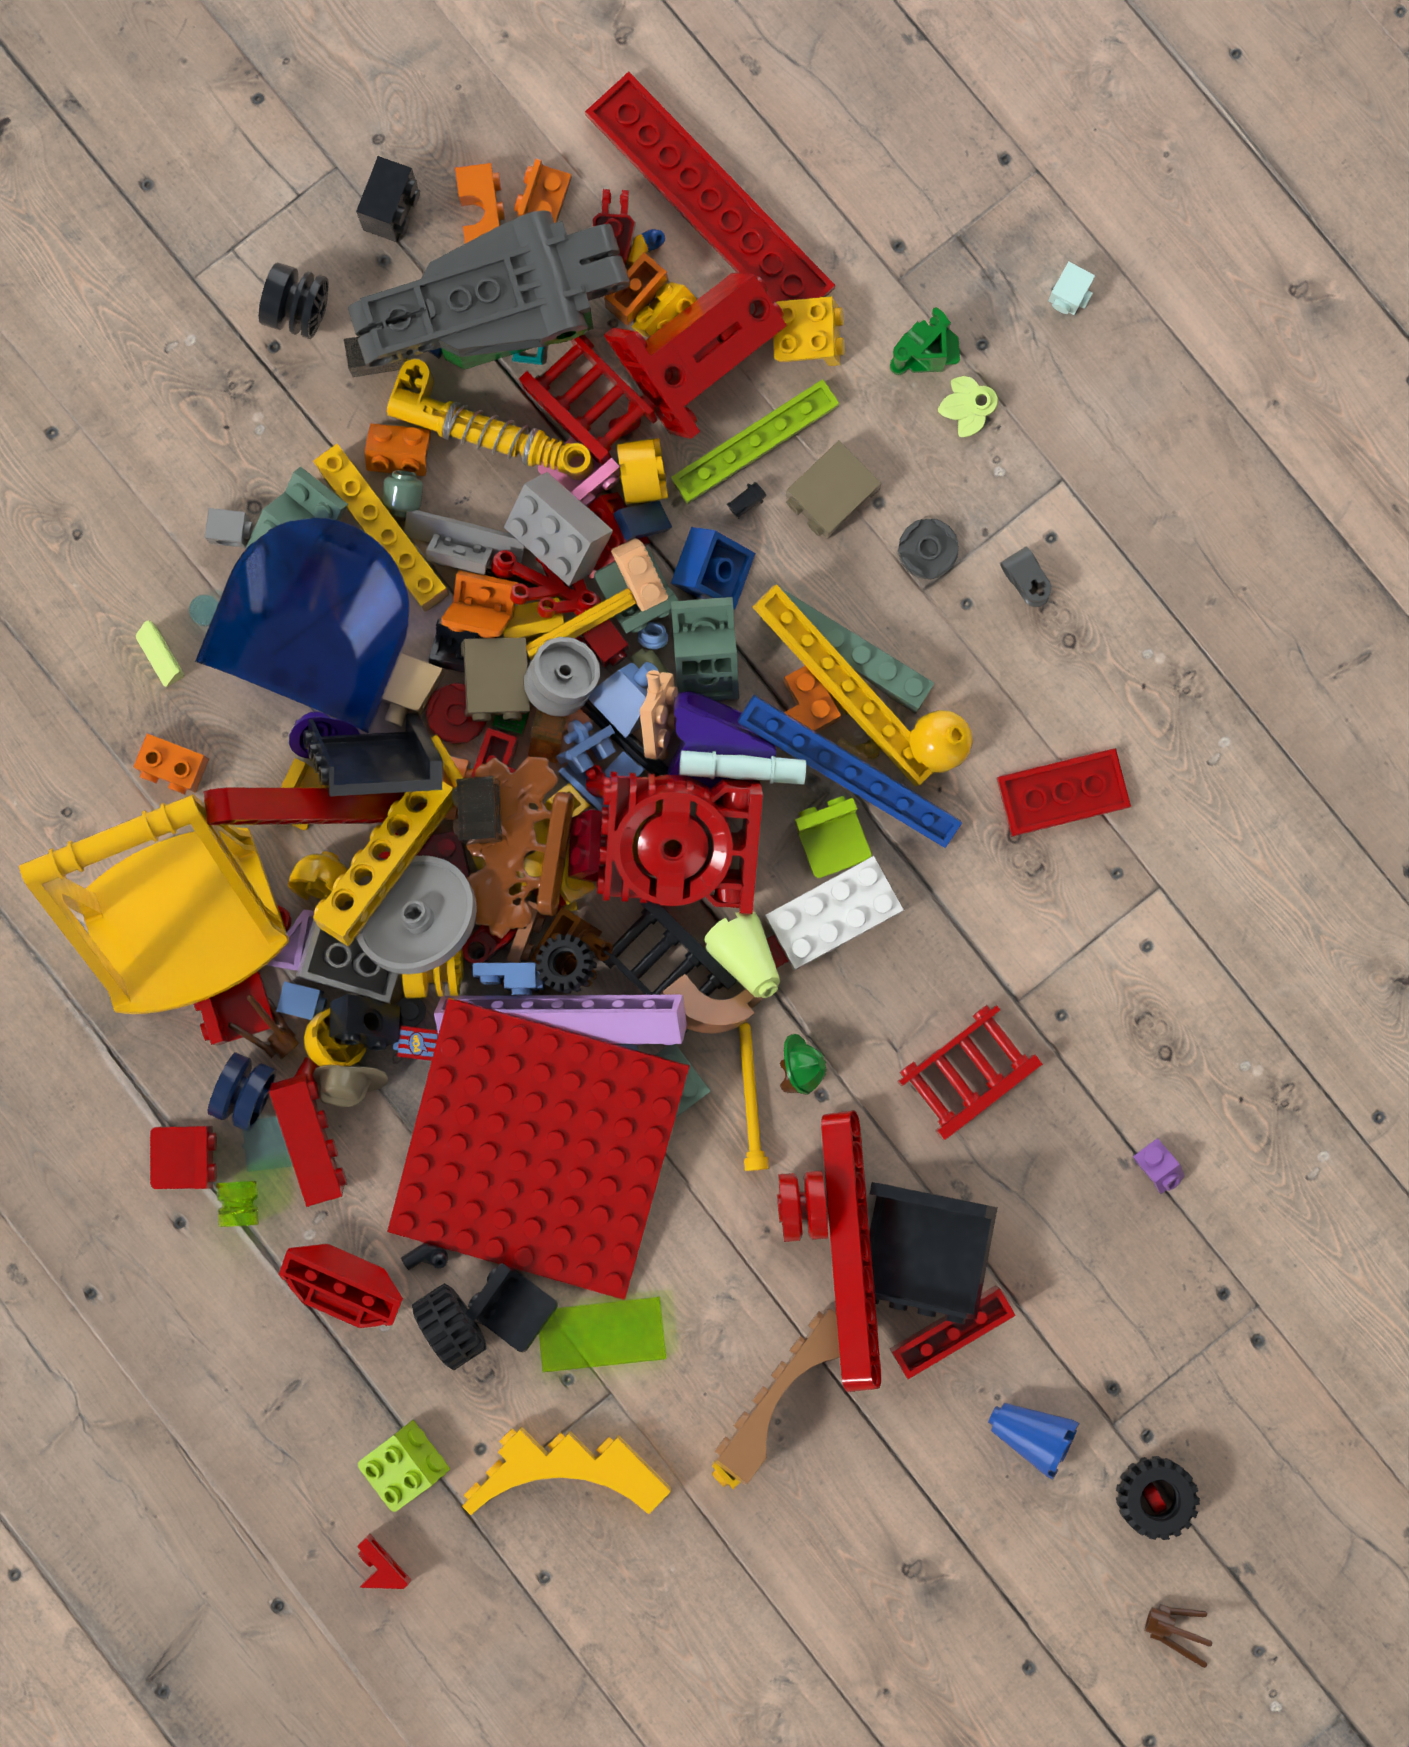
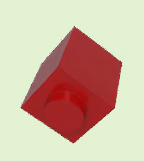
[582,619,629,667]

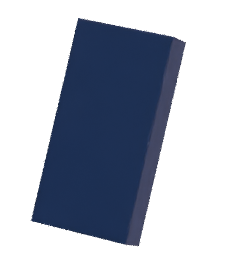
[613,500,672,541]

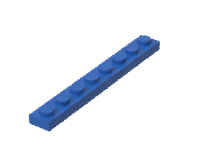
[737,695,962,848]

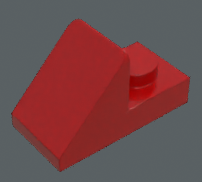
[357,1533,411,1589]

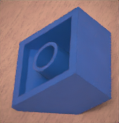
[670,527,756,610]

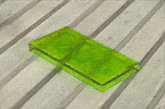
[539,1296,667,1373]

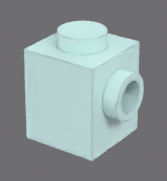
[1048,261,1095,315]

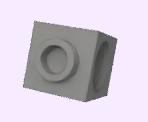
[205,508,253,548]

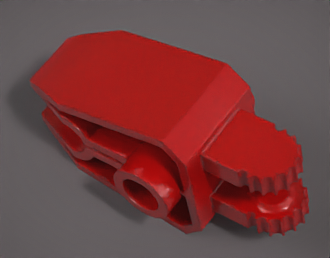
[592,189,636,267]

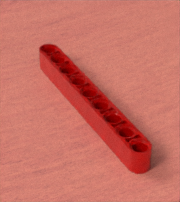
[203,787,406,825]
[821,1110,881,1392]

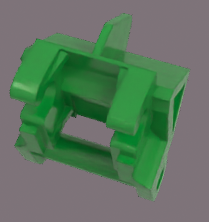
[890,307,960,375]

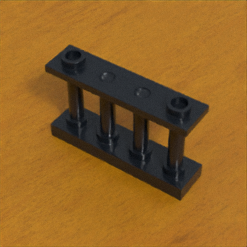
[602,901,737,1034]

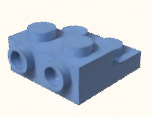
[473,963,545,995]

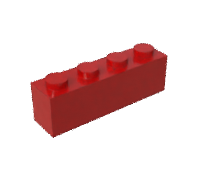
[269,1073,347,1207]
[889,1285,1016,1379]

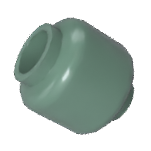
[382,470,423,517]

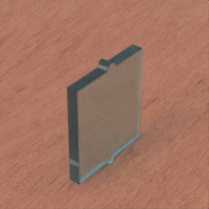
[241,1117,293,1172]

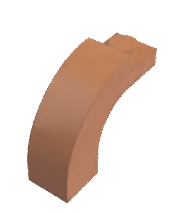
[660,974,764,1034]

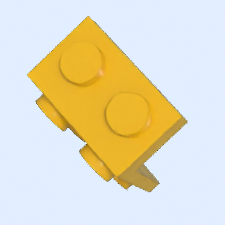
[631,282,698,338]
[773,297,845,366]

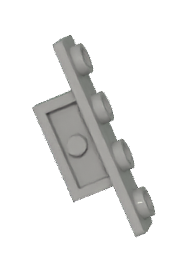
[404,510,525,575]

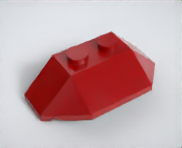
[278,1243,403,1328]

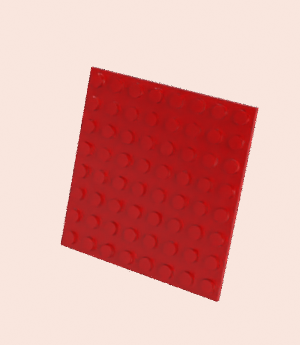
[387,997,690,1300]

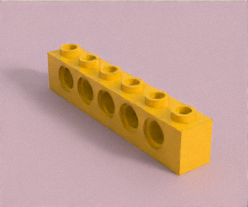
[313,444,449,612]
[313,781,458,947]

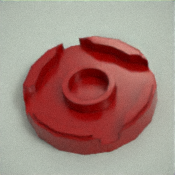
[426,683,486,744]

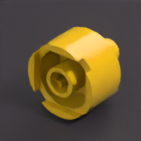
[617,438,668,504]

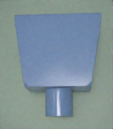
[588,662,659,738]

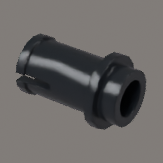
[727,482,767,519]

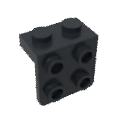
[465,1263,558,1353]

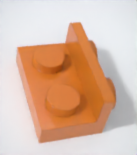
[514,158,572,223]

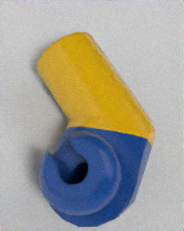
[627,229,665,266]

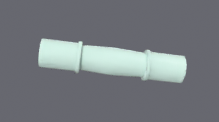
[679,750,806,785]

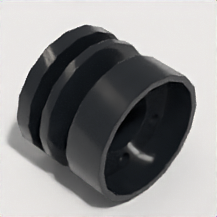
[258,262,329,339]

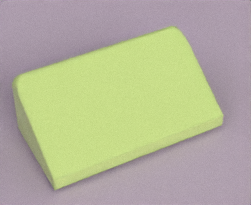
[136,620,185,687]

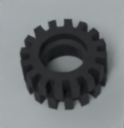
[536,934,597,994]

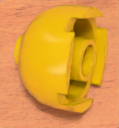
[910,710,973,773]
[288,851,348,907]
[304,1008,366,1067]

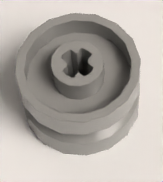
[524,637,600,717]

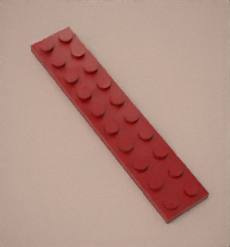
[585,71,835,302]

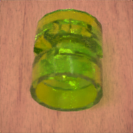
[216,1181,259,1227]

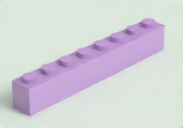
[434,995,687,1045]

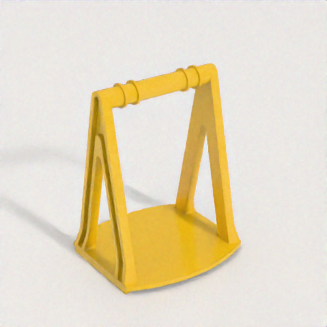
[19,794,290,1014]

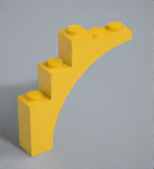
[462,1426,671,1515]

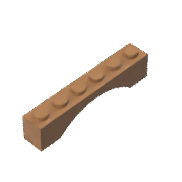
[714,1309,840,1485]

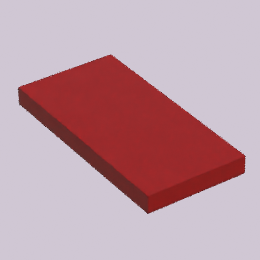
[996,748,1131,837]

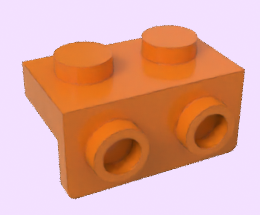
[365,423,431,476]

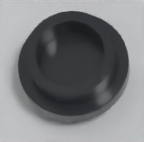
[396,997,426,1027]

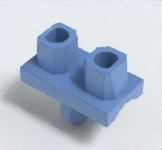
[556,720,616,775]

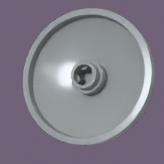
[356,856,477,974]

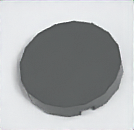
[898,519,959,580]

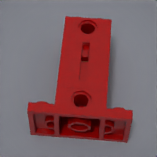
[604,273,787,439]

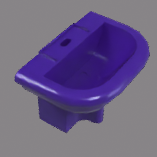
[668,691,776,798]

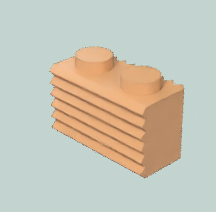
[611,538,668,611]

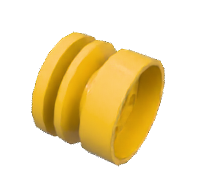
[402,948,464,998]

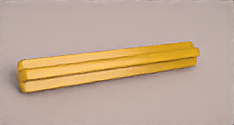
[526,588,636,661]

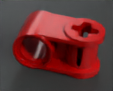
[462,925,518,966]

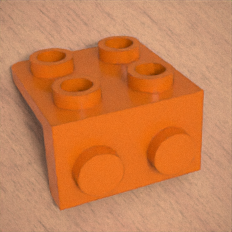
[441,570,518,638]

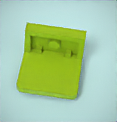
[794,796,871,878]
[358,1420,450,1512]

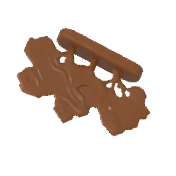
[453,757,574,938]

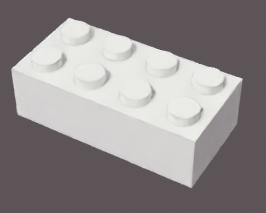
[765,856,903,971]

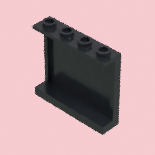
[303,713,443,796]
[869,1182,998,1324]

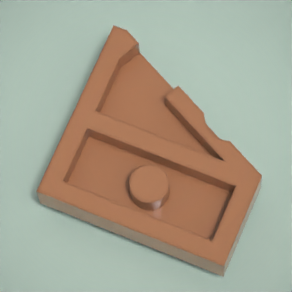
[507,901,546,963]

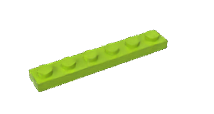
[671,379,839,505]

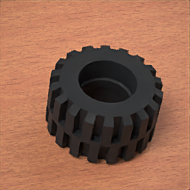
[412,1283,486,1370]
[1116,1456,1200,1540]

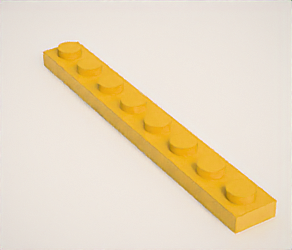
[752,584,932,787]

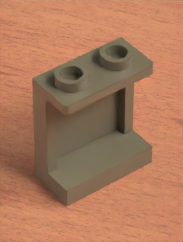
[786,440,881,539]
[461,638,530,722]

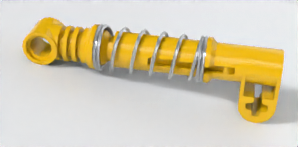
[387,359,594,480]

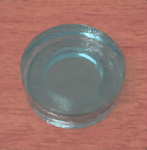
[189,595,221,627]

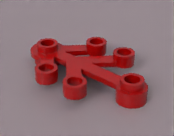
[491,550,602,618]

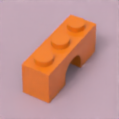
[455,163,505,244]

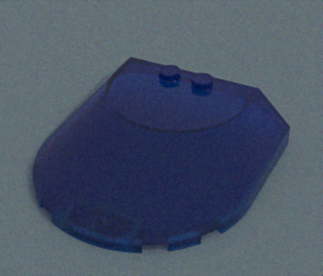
[195,518,410,733]

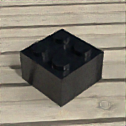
[356,156,420,242]

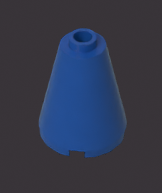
[988,1403,1080,1480]

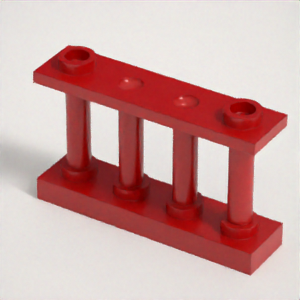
[519,334,657,466]
[897,1005,1043,1140]

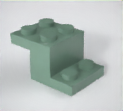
[246,467,348,586]
[671,597,739,700]

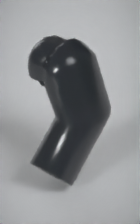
[401,1243,448,1270]

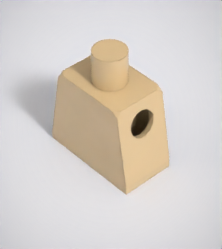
[378,649,445,727]

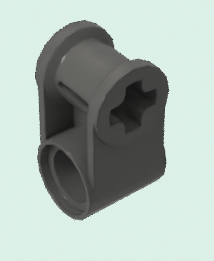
[1000,546,1051,607]

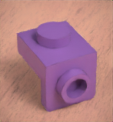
[1133,1138,1185,1194]

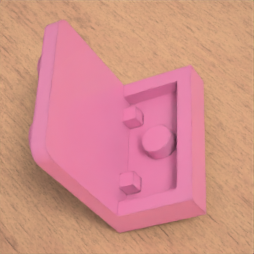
[538,437,621,507]

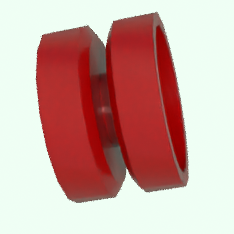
[777,1171,828,1242]

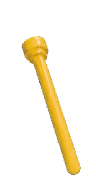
[739,1022,769,1171]

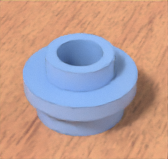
[637,622,668,650]

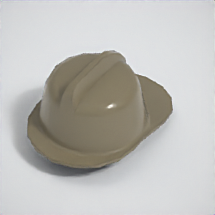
[313,1065,388,1107]

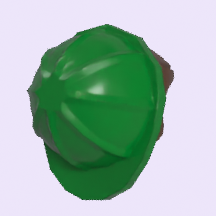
[780,1034,827,1095]

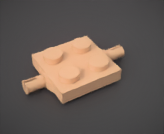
[640,670,678,760]

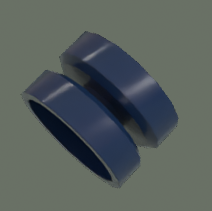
[207,1052,277,1131]

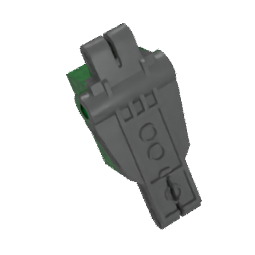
[348,210,630,370]

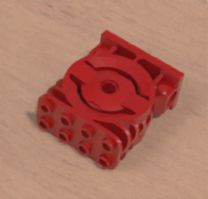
[597,771,763,914]

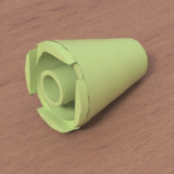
[704,911,780,998]

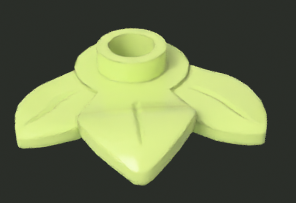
[938,376,998,437]

